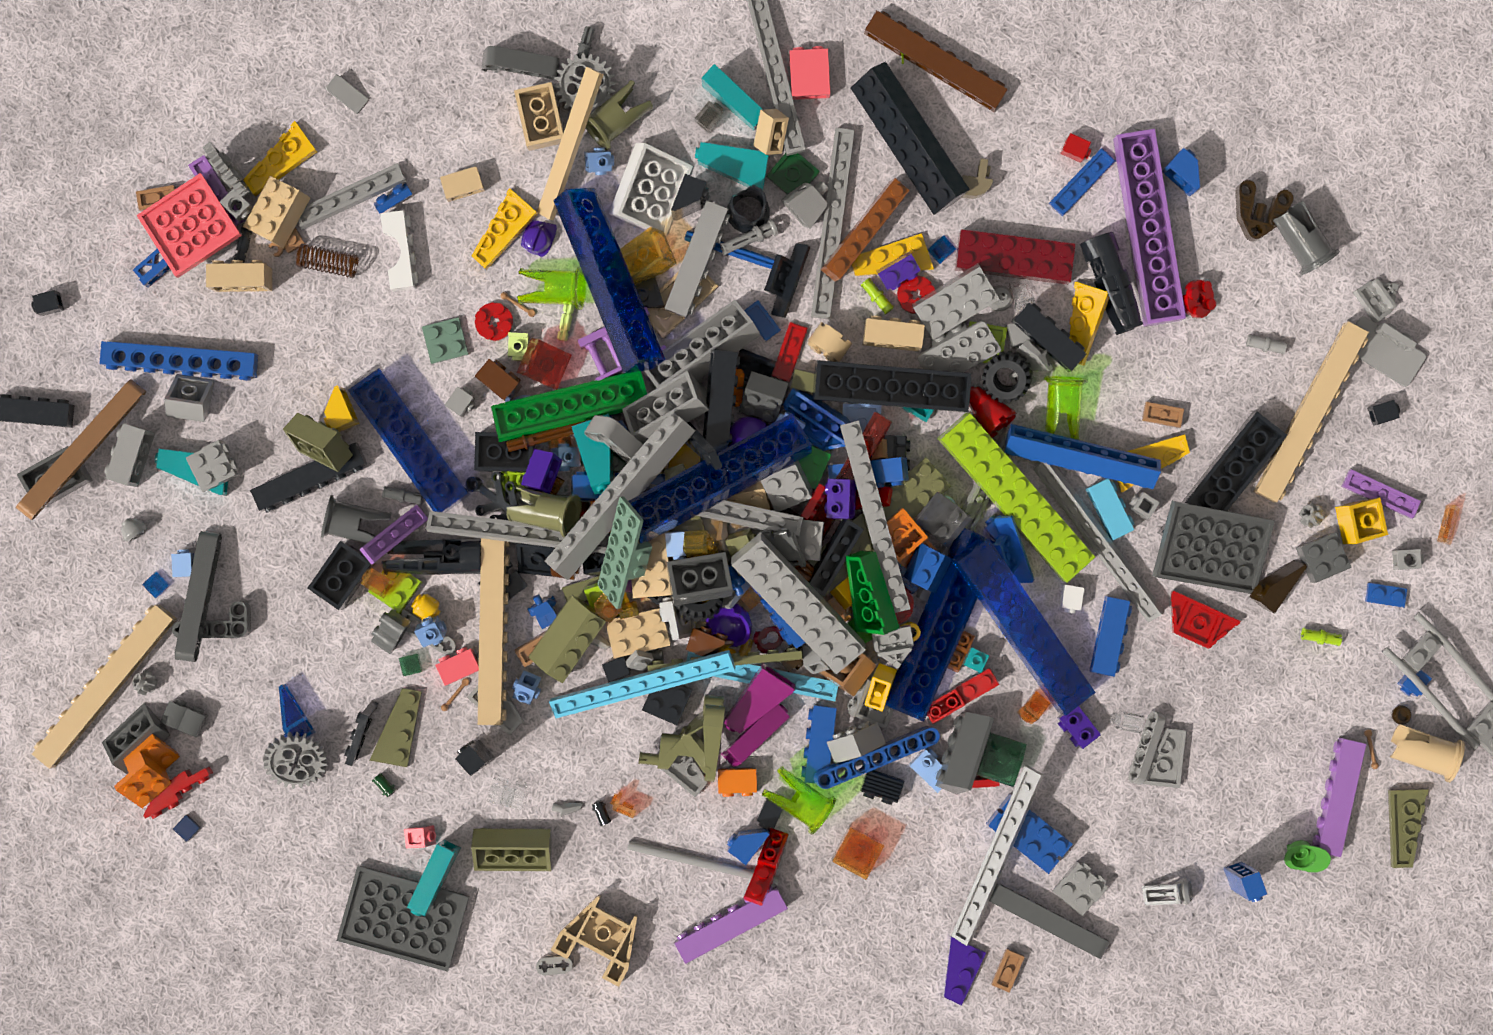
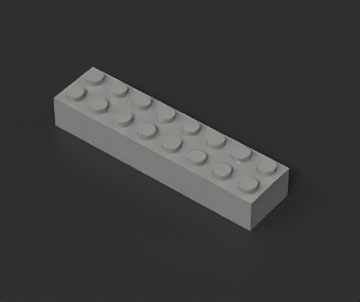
[731,532,866,674]

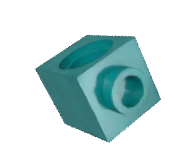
[962,647,989,673]

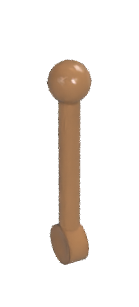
[500,292,535,317]
[441,678,469,711]
[1364,730,1379,769]

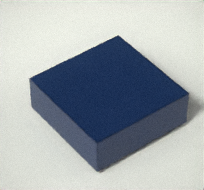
[173,815,201,842]

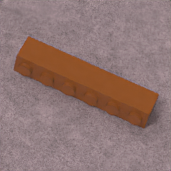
[820,178,910,282]

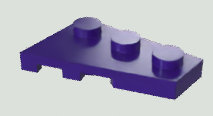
[944,936,986,1006]

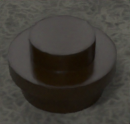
[1391,705,1411,725]

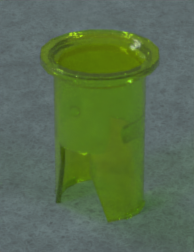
[517,266,586,310]
[1044,376,1088,440]
[762,765,836,835]

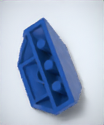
[783,388,851,451]

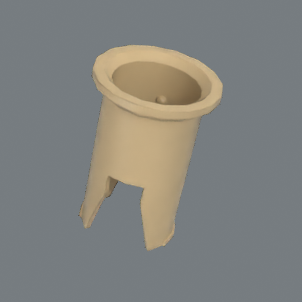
[1390,724,1465,783]

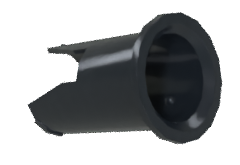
[727,185,770,233]

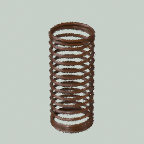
[296,243,359,279]

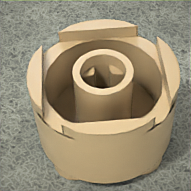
[807,322,852,362]

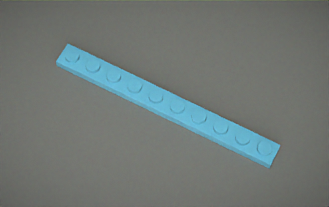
[549,650,736,718]

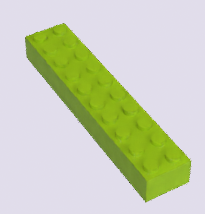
[937,413,1095,583]

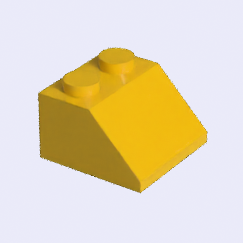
[324,385,360,432]
[1335,498,1388,544]

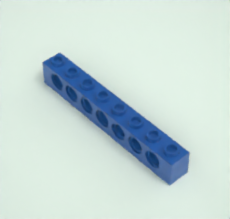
[99,341,259,381]

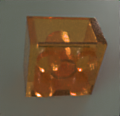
[831,825,884,880]

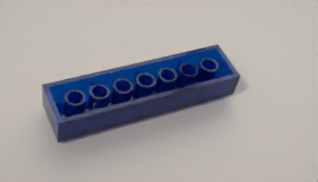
[348,368,471,513]

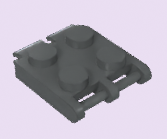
[759,528,806,567]

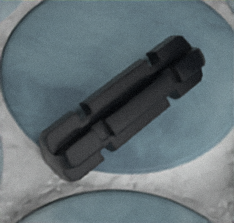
[234,225,252,263]

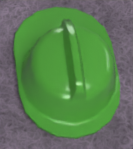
[1284,840,1331,873]

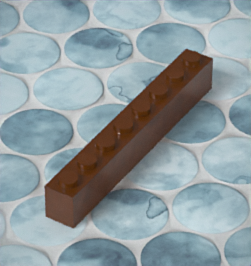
[864,10,1008,112]

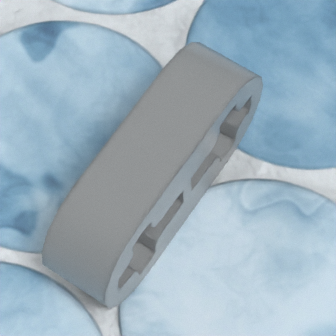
[536,955,573,976]

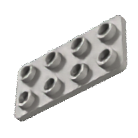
[1356,316,1426,387]
[917,320,1001,373]

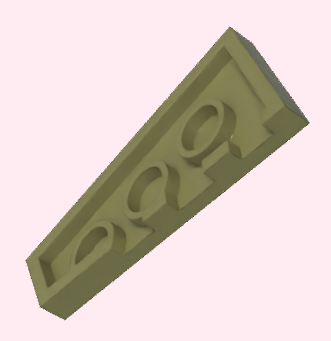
[1388,789,1429,868]

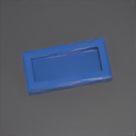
[744,300,781,342]

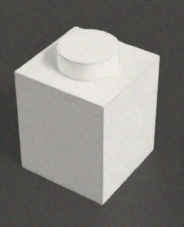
[1059,585,1084,614]

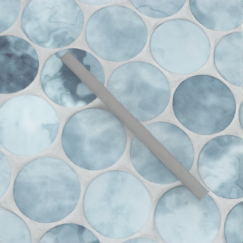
[627,840,779,886]

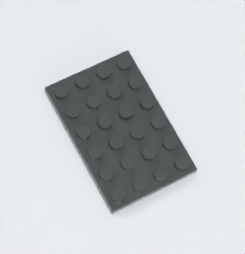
[1152,500,1275,594]
[336,865,469,972]

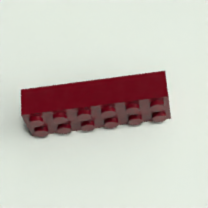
[954,229,1075,285]

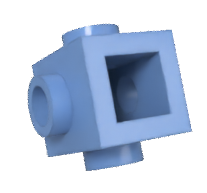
[584,147,614,175]
[551,444,580,471]
[414,616,447,648]
[512,670,541,705]

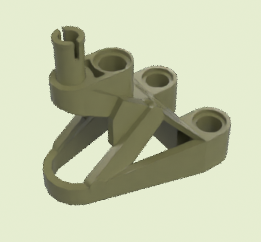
[638,694,725,782]

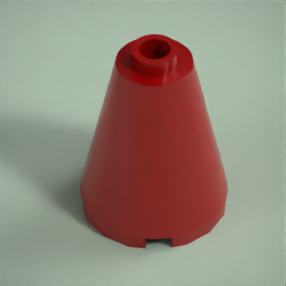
[969,386,1017,438]

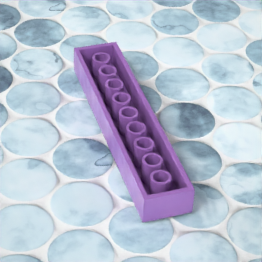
[1113,129,1186,327]

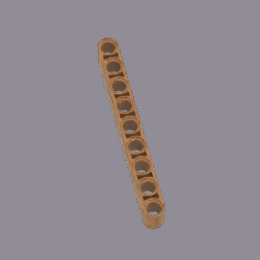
[16,379,147,520]

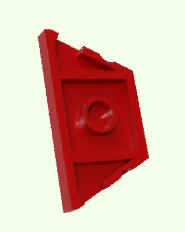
[1171,591,1241,649]

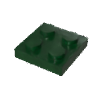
[766,153,820,195]

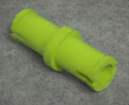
[861,278,894,315]
[1301,628,1342,646]

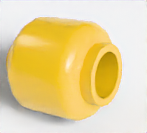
[411,593,441,620]

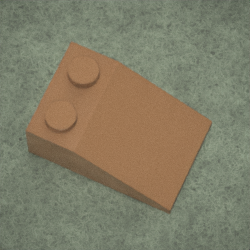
[819,653,877,697]

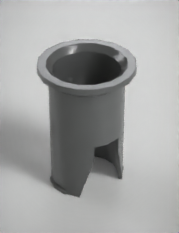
[1272,201,1340,275]
[321,495,392,543]

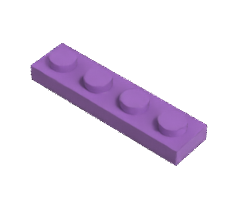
[188,155,246,226]
[1341,469,1421,519]
[360,504,428,564]

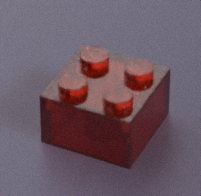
[516,338,572,390]

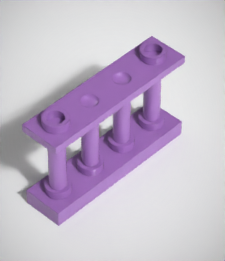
[577,307,666,381]

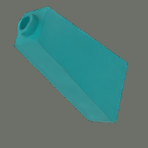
[701,64,763,131]
[695,142,769,190]
[571,414,613,495]
[155,449,232,496]
[407,839,461,917]

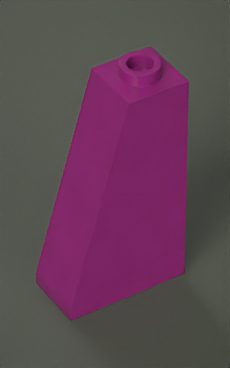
[724,663,795,734]
[721,704,790,768]

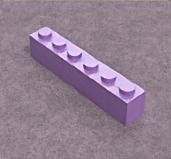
[1312,738,1366,857]
[674,886,788,964]

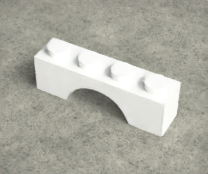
[380,210,418,292]

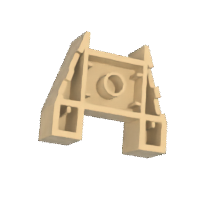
[551,895,638,987]

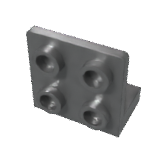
[914,492,972,548]

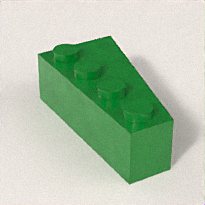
[846,550,900,635]

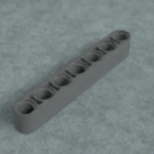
[174,531,222,662]
[989,884,1110,959]

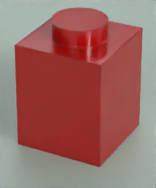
[1060,133,1092,163]

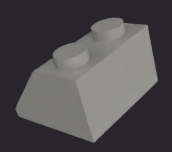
[164,375,214,422]

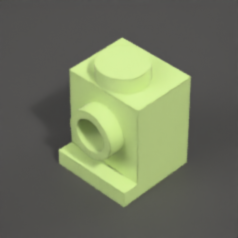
[508,332,529,361]

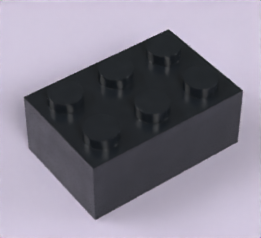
[474,432,535,473]
[307,541,376,610]

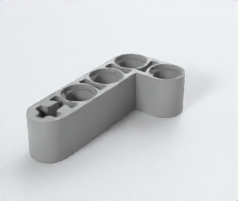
[584,415,643,463]

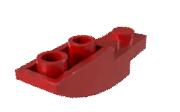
[923,667,1000,724]
[143,766,213,819]
[744,828,789,906]

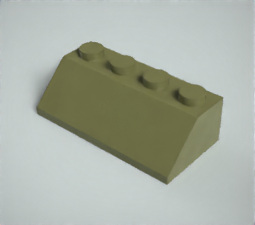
[528,595,606,683]
[471,828,552,871]

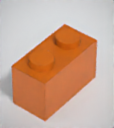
[718,768,757,797]

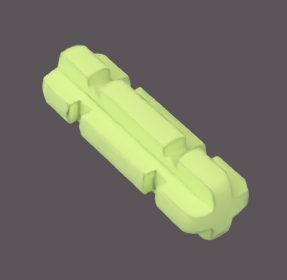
[557,304,574,341]

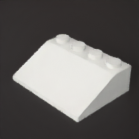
[609,143,693,237]

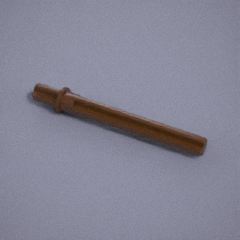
[506,419,592,452]

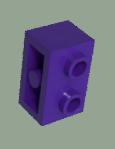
[876,252,921,290]
[521,449,563,493]
[824,479,856,519]
[1057,703,1101,749]

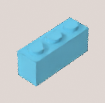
[1085,479,1135,540]

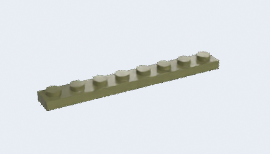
[647,648,803,672]

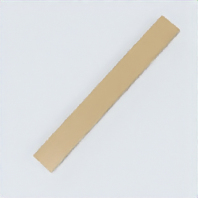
[537,67,604,220]

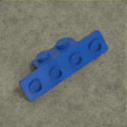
[993,516,1035,584]

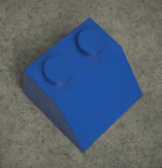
[1162,147,1200,196]
[903,543,953,593]
[727,828,770,865]

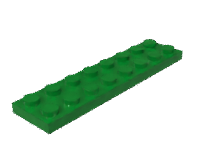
[491,369,647,442]

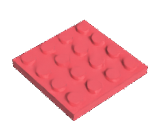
[136,173,242,278]

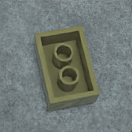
[283,412,352,472]

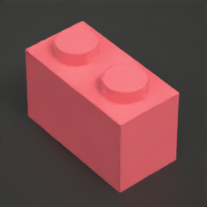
[435,647,479,686]

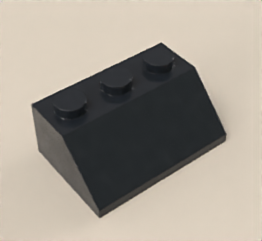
[671,174,710,221]

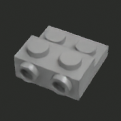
[186,440,239,492]
[659,597,697,640]
[847,680,901,729]
[1052,861,1108,916]

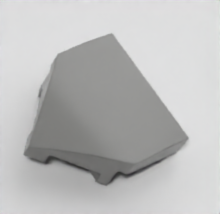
[1353,279,1399,323]
[1014,340,1053,371]
[872,625,914,669]

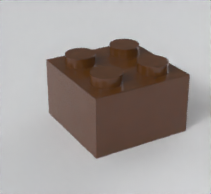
[475,359,523,402]

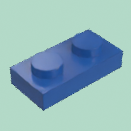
[374,183,412,214]
[1365,583,1407,608]

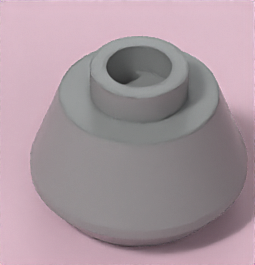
[990,285,1013,311]
[121,517,146,542]
[1170,878,1193,905]

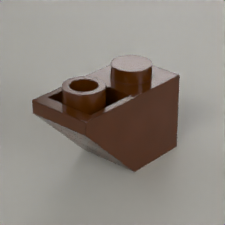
[686,626,734,656]

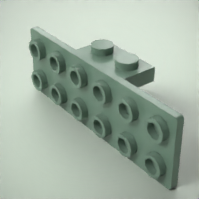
[598,496,652,609]

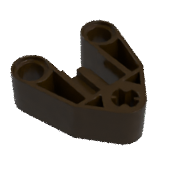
[1235,180,1294,242]

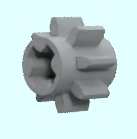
[1299,503,1324,528]
[132,670,157,696]

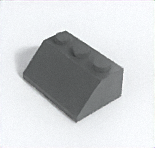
[102,703,170,774]

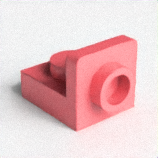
[404,825,436,848]

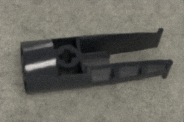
[1080,232,1143,335]
[381,539,481,575]

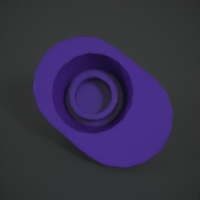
[521,220,557,257]

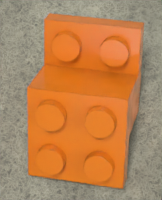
[886,508,936,572]
[114,734,180,809]

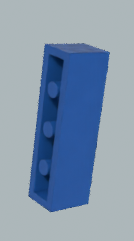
[828,457,909,490]
[1089,596,1132,677]
[801,705,837,784]
[1224,861,1267,902]

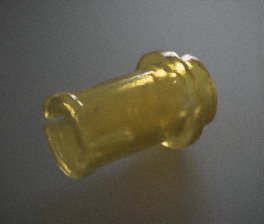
[738,638,754,657]

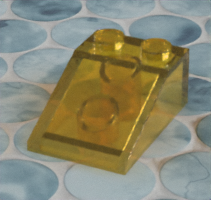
[608,227,677,290]

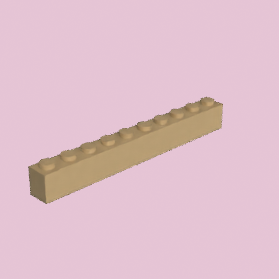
[1253,321,1369,503]
[477,538,510,725]
[32,604,177,769]

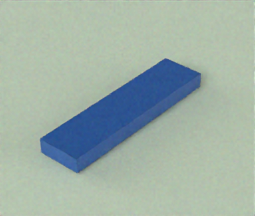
[1049,148,1115,216]

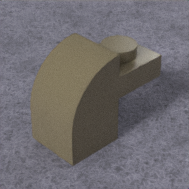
[962,158,993,199]

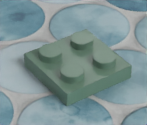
[422,317,469,364]

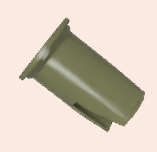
[585,80,653,150]
[507,486,582,538]

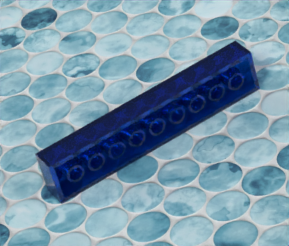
[553,187,666,373]
[628,413,812,543]
[885,528,996,722]
[951,536,1096,716]

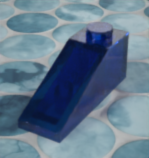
[279,684,316,738]

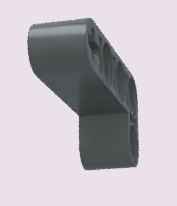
[481,46,560,79]
[172,601,251,638]

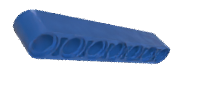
[813,726,940,789]

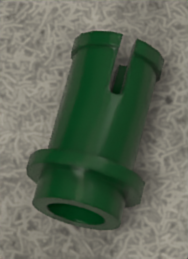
[372,773,396,798]

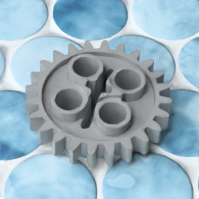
[554,53,616,113]
[203,142,250,197]
[263,732,327,789]

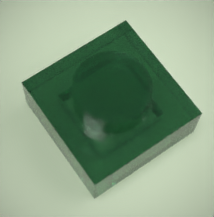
[399,653,423,677]

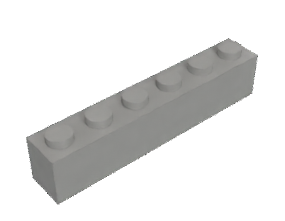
[665,200,730,318]

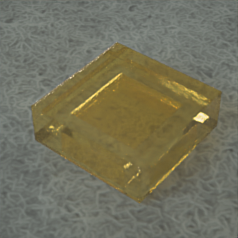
[618,601,639,620]

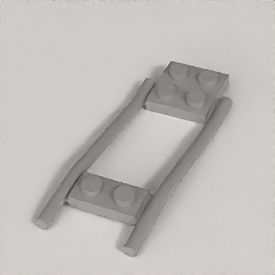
[1382,612,1493,756]

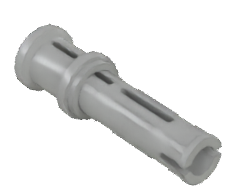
[720,219,778,255]

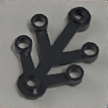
[465,472,522,520]

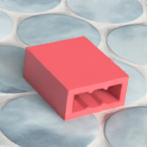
[789,46,830,100]

